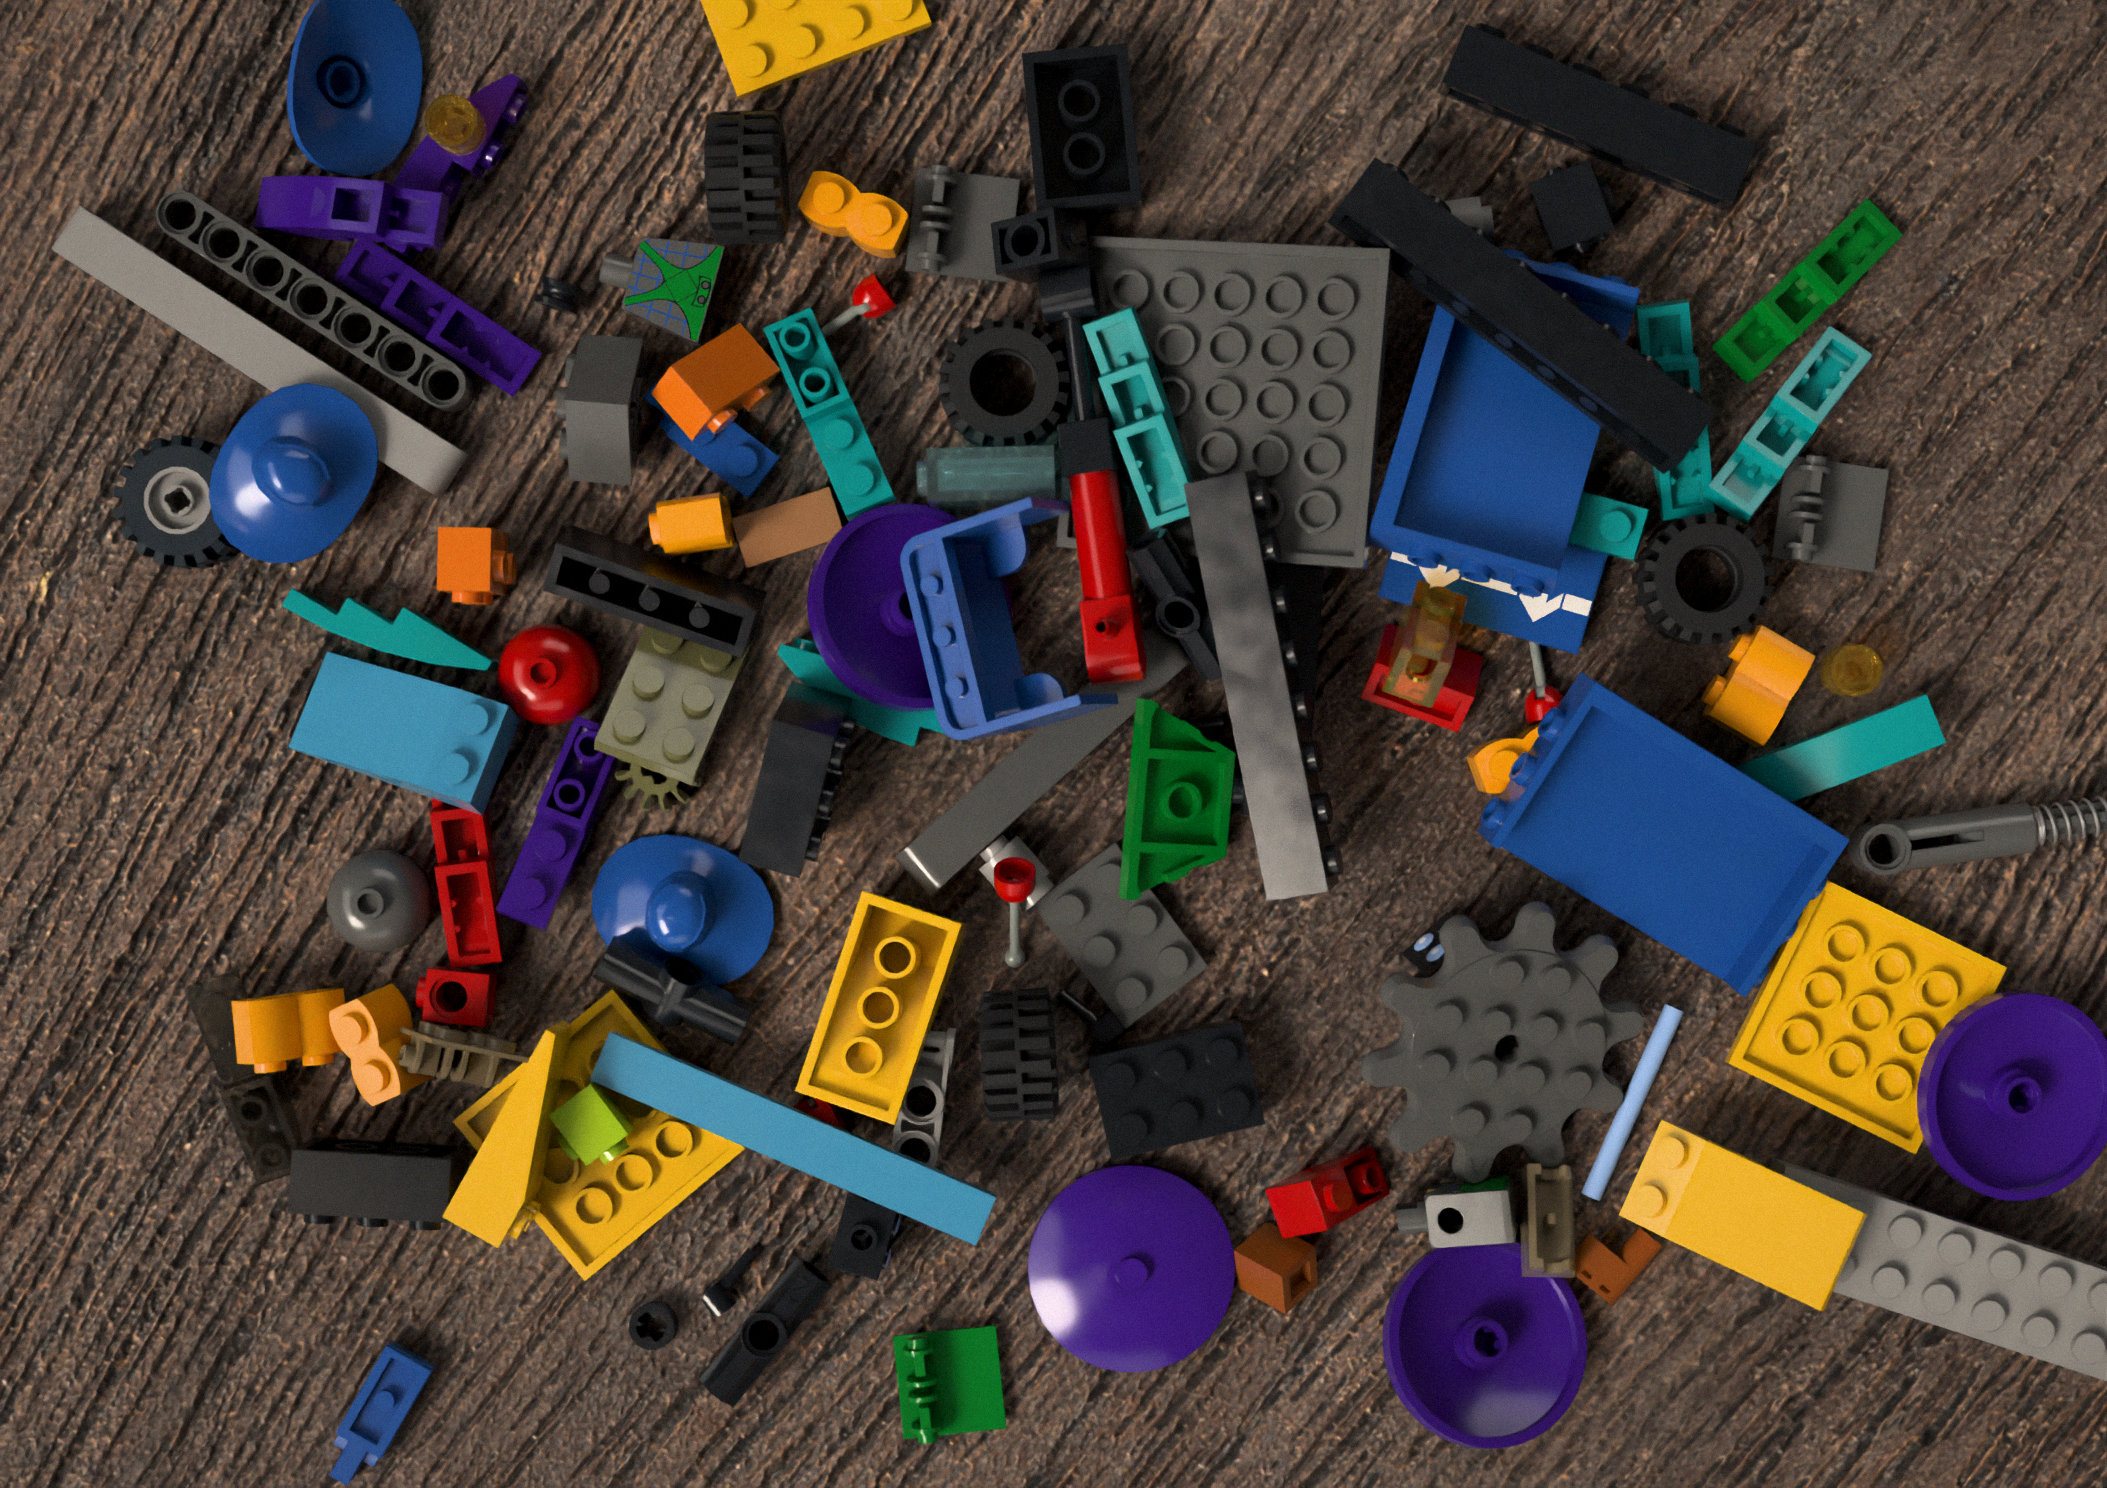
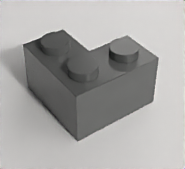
[556,334,645,486]

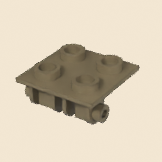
[398,1021,530,1088]

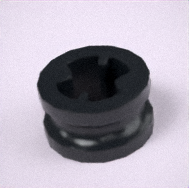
[533,276,585,316]
[629,1301,679,1350]

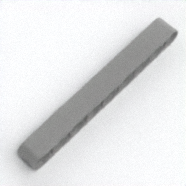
[51,205,469,498]

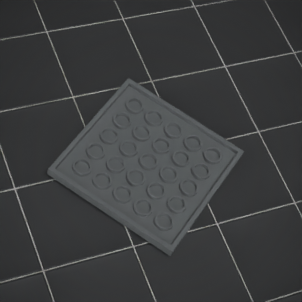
[1056,236,1394,569]

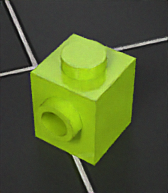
[549,1082,635,1166]

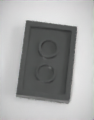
[1033,842,1208,1029]

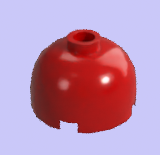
[497,623,603,726]

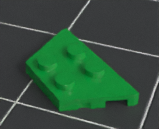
[1118,698,1236,900]

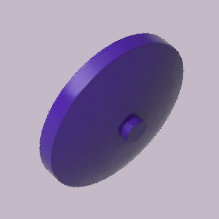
[807,503,1012,712]
[1917,991,2107,1201]
[1028,1163,1235,1372]
[1382,1242,1587,1449]

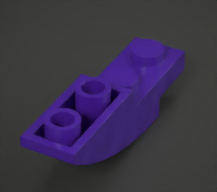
[385,74,529,261]
[254,176,450,249]
[496,715,618,932]

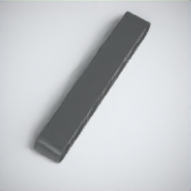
[156,190,475,412]
[895,622,1191,897]

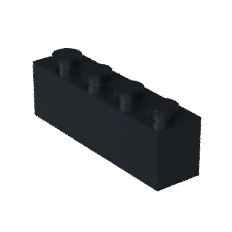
[543,525,767,658]

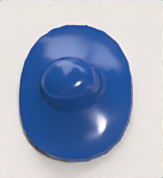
[287,0,423,177]
[209,383,378,563]
[592,833,775,985]

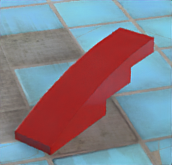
[430,798,504,969]

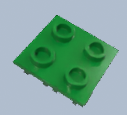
[893,1325,1007,1444]

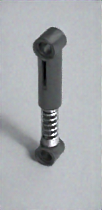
[1847,796,2107,875]

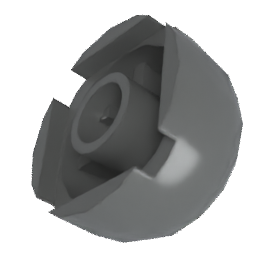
[327,850,434,952]

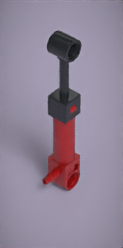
[1038,264,1147,687]

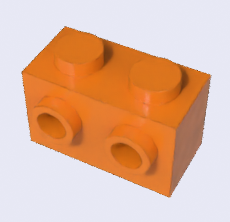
[651,323,781,441]
[437,527,517,605]

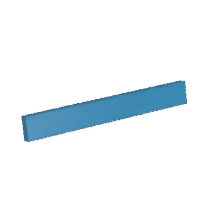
[590,1030,997,1246]

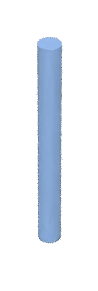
[1581,1004,1684,1201]

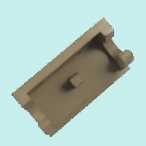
[1519,1163,1575,1278]

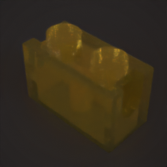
[1382,580,1467,708]

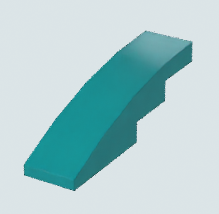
[1634,299,1715,521]
[1083,305,1193,529]
[1703,326,1873,525]
[281,588,499,672]
[1734,694,1946,802]

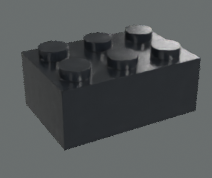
[1022,43,1142,216]
[738,681,857,878]
[1087,1017,1265,1160]
[288,1136,470,1231]

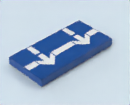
[1377,543,1608,655]

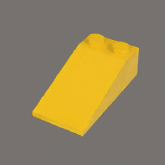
[795,891,967,1125]
[442,1020,572,1248]
[1619,1120,1868,1312]

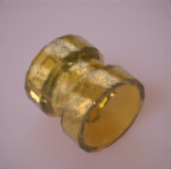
[424,94,487,156]
[1819,645,1883,697]

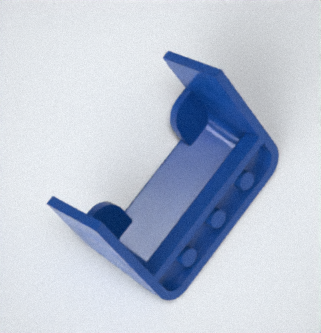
[900,497,1119,740]

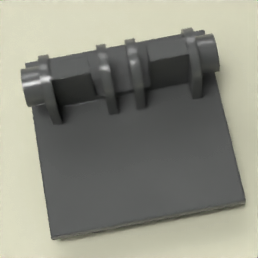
[905,165,1020,283]
[1770,455,1889,573]

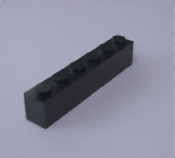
[1437,23,1757,210]

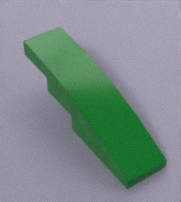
[1711,198,1903,384]

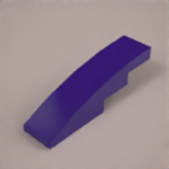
[333,239,541,397]

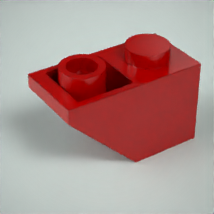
[1265,1145,1390,1239]

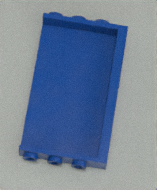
[1369,249,1640,597]
[1477,672,1850,997]

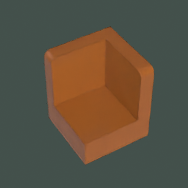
[1234,1223,1319,1314]

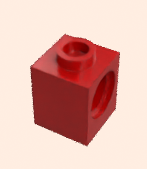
[416,965,498,1027]

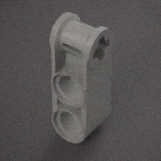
[892,1027,956,1167]

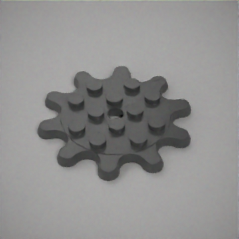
[1360,901,1644,1183]

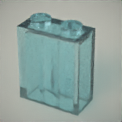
[917,445,1055,509]

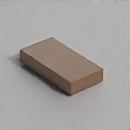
[731,487,843,569]

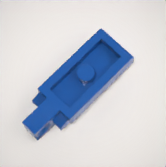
[643,382,781,500]
[329,1340,436,1485]

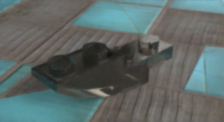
[184,969,303,1186]

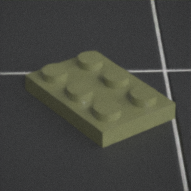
[594,626,750,786]

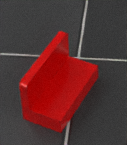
[1360,624,1483,732]

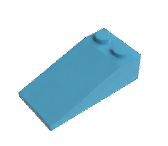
[288,652,521,816]

